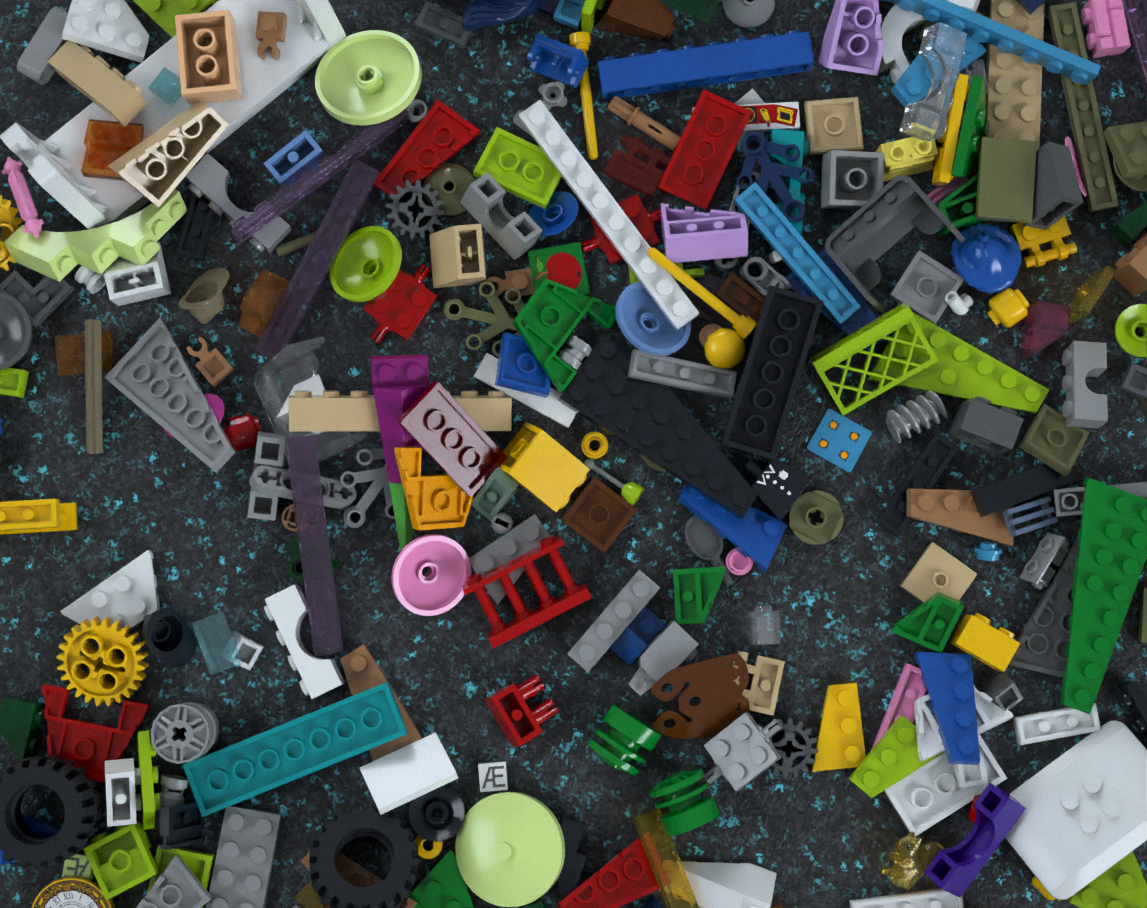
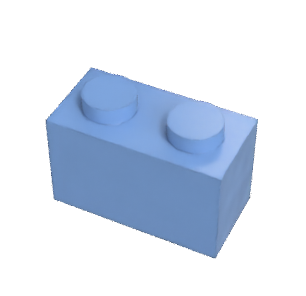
[263,130,327,192]

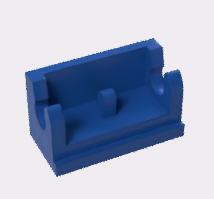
[527,34,589,88]

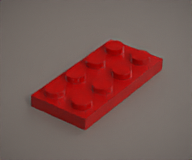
[658,89,752,211]

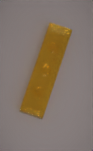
[633,808,699,908]

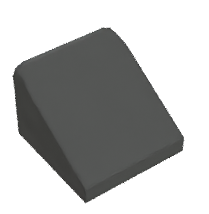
[982,672,1024,711]

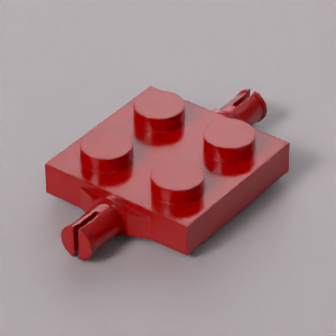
[581,194,661,266]
[363,263,438,344]

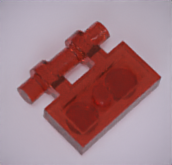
[604,134,671,198]

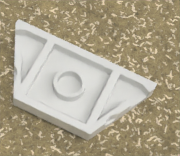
[61,550,160,631]
[914,686,1014,762]

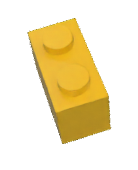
[950,613,1020,672]

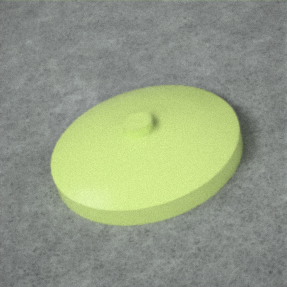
[315,30,422,126]
[455,792,565,907]

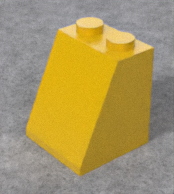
[499,422,590,512]

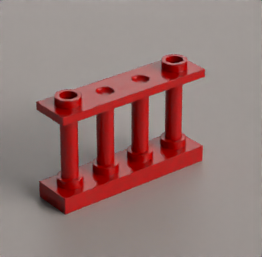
[462,535,592,649]

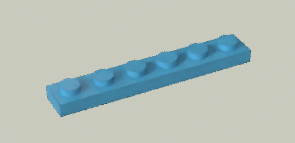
[733,182,861,325]

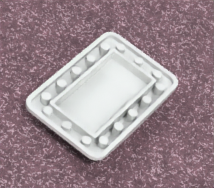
[1005,721,1147,900]

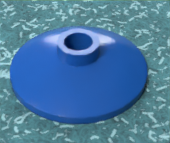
[529,191,579,236]

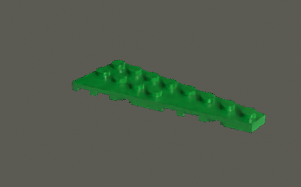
[1060,478,1147,714]

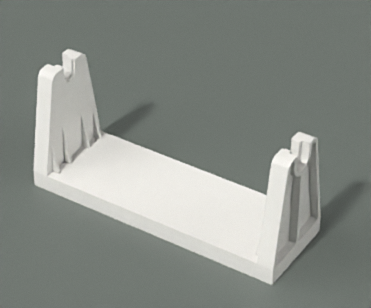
[0,0,346,229]

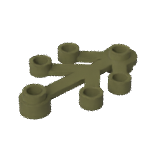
[444,281,524,357]

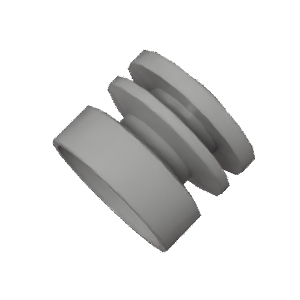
[151,701,220,764]

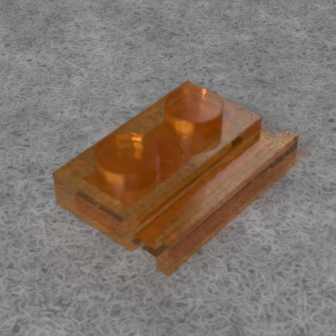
[55,331,114,376]

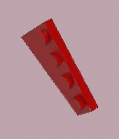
[373,99,481,196]

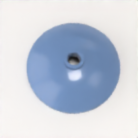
[615,281,691,356]

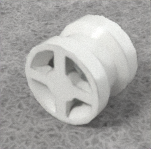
[75,266,106,294]

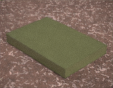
[975,137,1037,223]

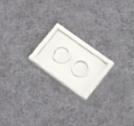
[360,732,458,815]

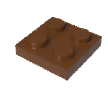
[561,477,637,553]

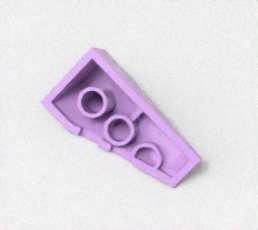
[818,0,884,76]

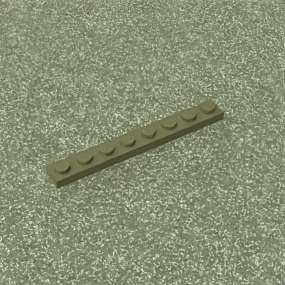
[1047,2,1119,213]

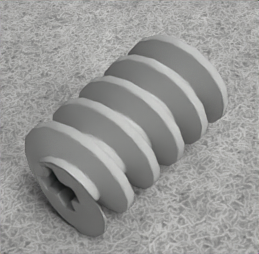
[886,390,948,444]

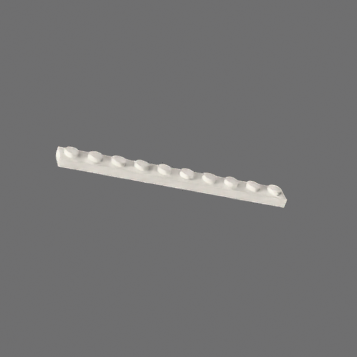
[518,100,699,331]

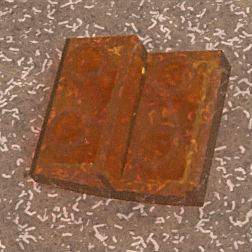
[81,119,144,181]

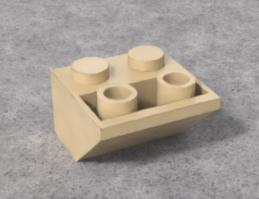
[429,224,487,288]

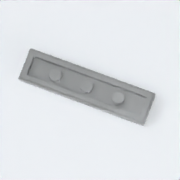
[628,349,737,399]

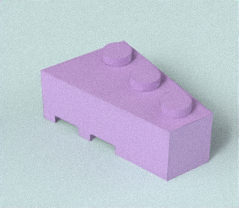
[661,203,748,263]

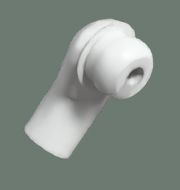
[945,291,973,315]

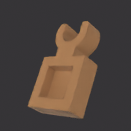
[256,11,287,60]
[487,268,535,300]
[187,337,235,387]

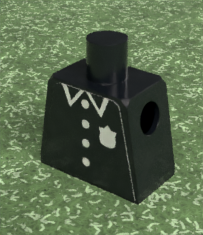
[743,458,813,521]

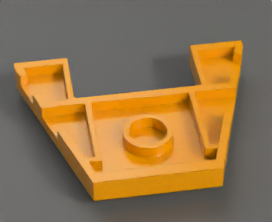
[394,446,474,530]

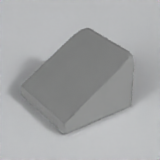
[222,631,264,671]

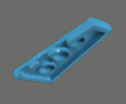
[891,24,986,111]

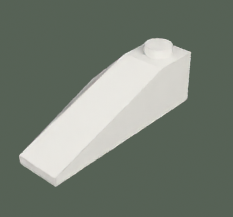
[658,860,777,908]

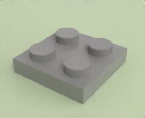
[888,250,964,324]

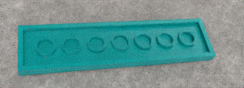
[182,682,409,817]

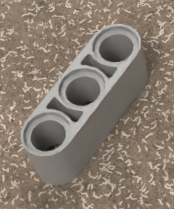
[17,6,68,85]

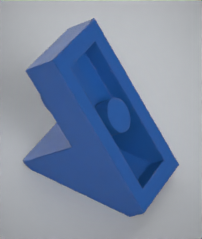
[609,606,665,665]

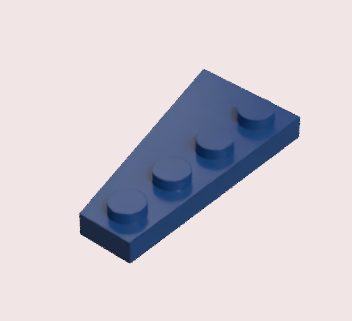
[914,652,980,765]

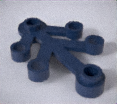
[736,131,814,223]

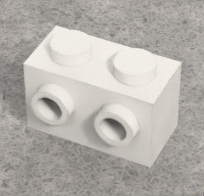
[105,758,142,827]

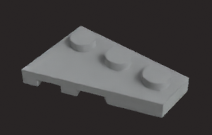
[469,514,550,605]

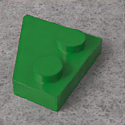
[673,566,727,625]
[892,592,964,653]

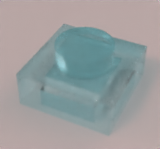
[148,67,181,106]

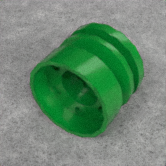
[587,704,662,776]
[648,768,720,837]

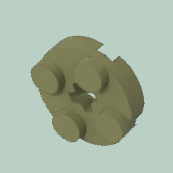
[788,490,844,545]

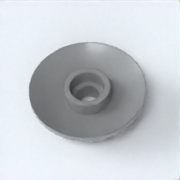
[722,0,775,28]

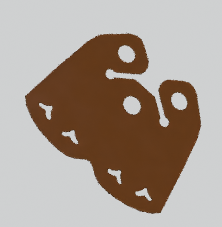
[651,653,750,739]

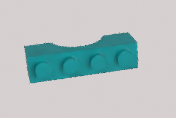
[761,129,808,241]

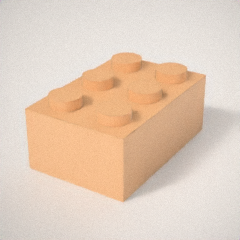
[175,10,243,105]

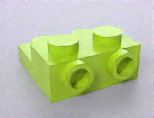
[83,822,159,900]

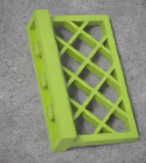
[809,303,938,415]

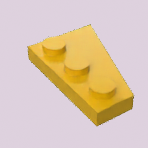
[811,682,866,772]

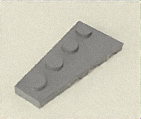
[136,854,212,908]

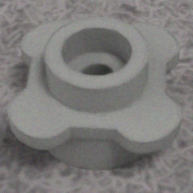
[539,81,567,110]

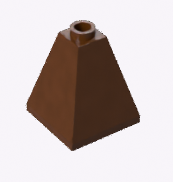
[595,0,676,41]

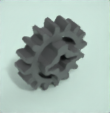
[385,180,444,239]
[766,717,818,779]

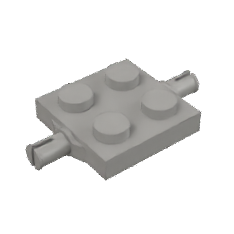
[704,712,782,791]

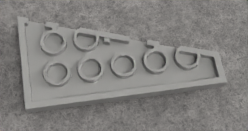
[104,318,235,473]

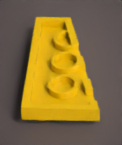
[932,73,970,186]

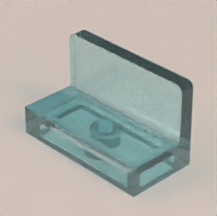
[191,612,242,676]

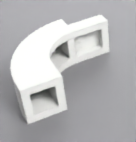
[879,4,927,84]

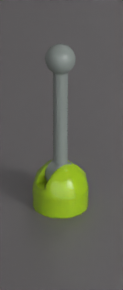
[584,459,644,506]

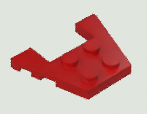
[42,684,151,782]

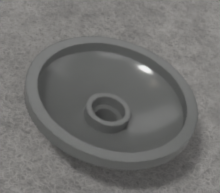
[0,292,32,371]

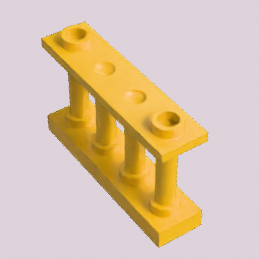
[0,499,77,535]

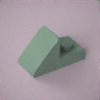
[471,467,519,521]

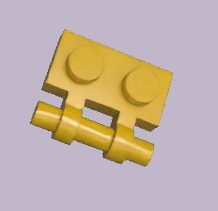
[1009,216,1077,268]

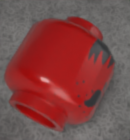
[223,413,262,452]

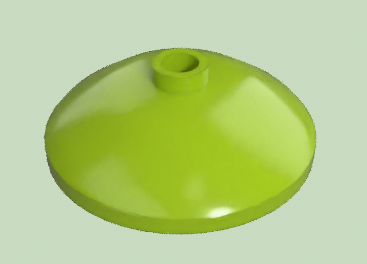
[330,226,402,302]

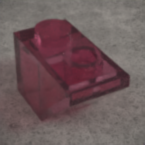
[1020,301,1071,359]

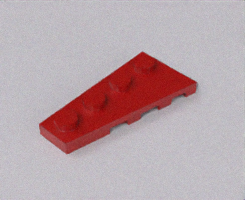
[557,832,670,908]

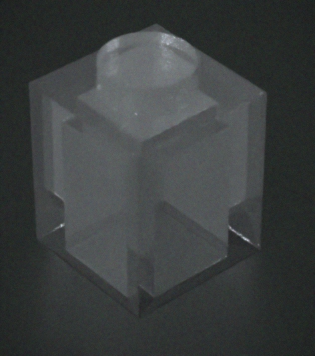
[749,605,781,645]

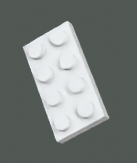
[884,734,1007,837]

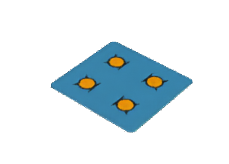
[807,409,872,472]

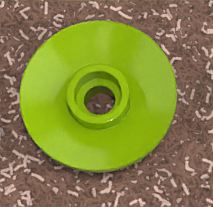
[1115,304,1147,358]

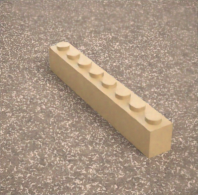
[289,390,512,432]

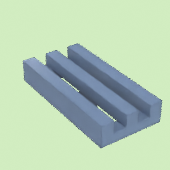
[1002,496,1058,537]

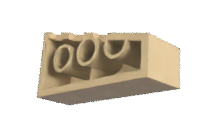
[108,101,229,207]

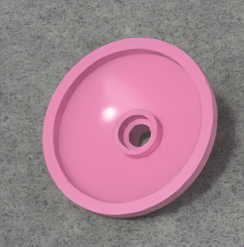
[391,534,471,616]

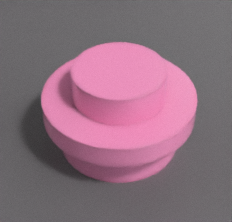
[725,548,753,575]

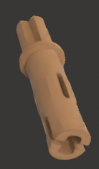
[608,96,681,151]

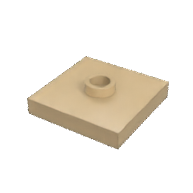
[804,97,864,156]
[900,542,977,603]

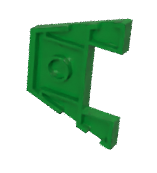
[512,279,616,393]

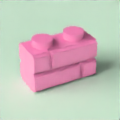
[1081,0,1131,58]

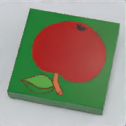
[528,242,590,296]

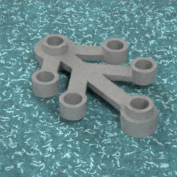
[340,448,395,528]

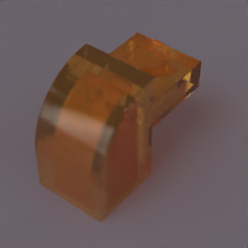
[238,270,290,338]

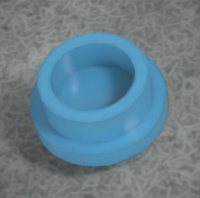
[974,541,1002,561]

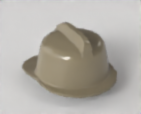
[179,268,230,324]

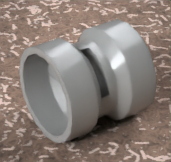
[557,335,593,372]
[159,774,189,806]

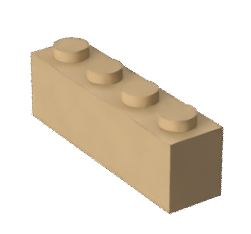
[47,41,147,127]

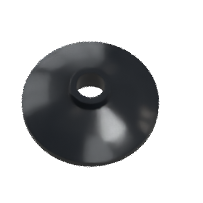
[409,785,465,842]

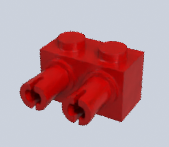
[484,674,559,747]

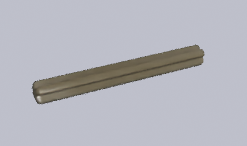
[85,319,103,454]

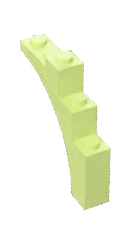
[3,189,188,282]

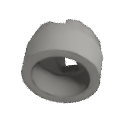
[406,99,427,123]
[491,512,513,534]

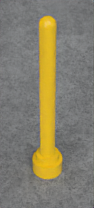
[569,32,598,160]
[647,247,757,339]

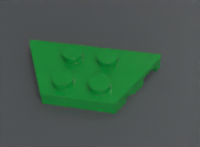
[951,75,990,177]
[409,848,474,908]

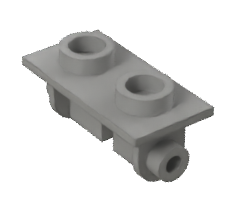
[1019,533,1070,590]

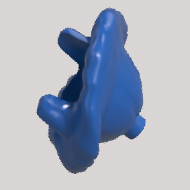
[951,223,1021,294]

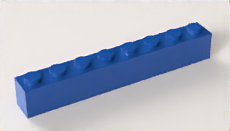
[597,30,814,101]

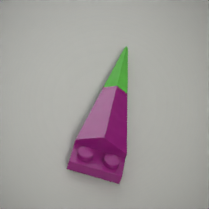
[371,354,429,551]

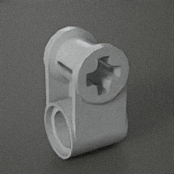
[740,257,792,297]

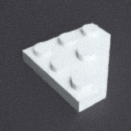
[62,0,150,63]

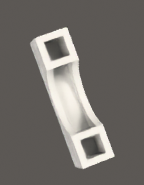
[264,584,345,699]

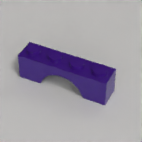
[924,783,1026,898]

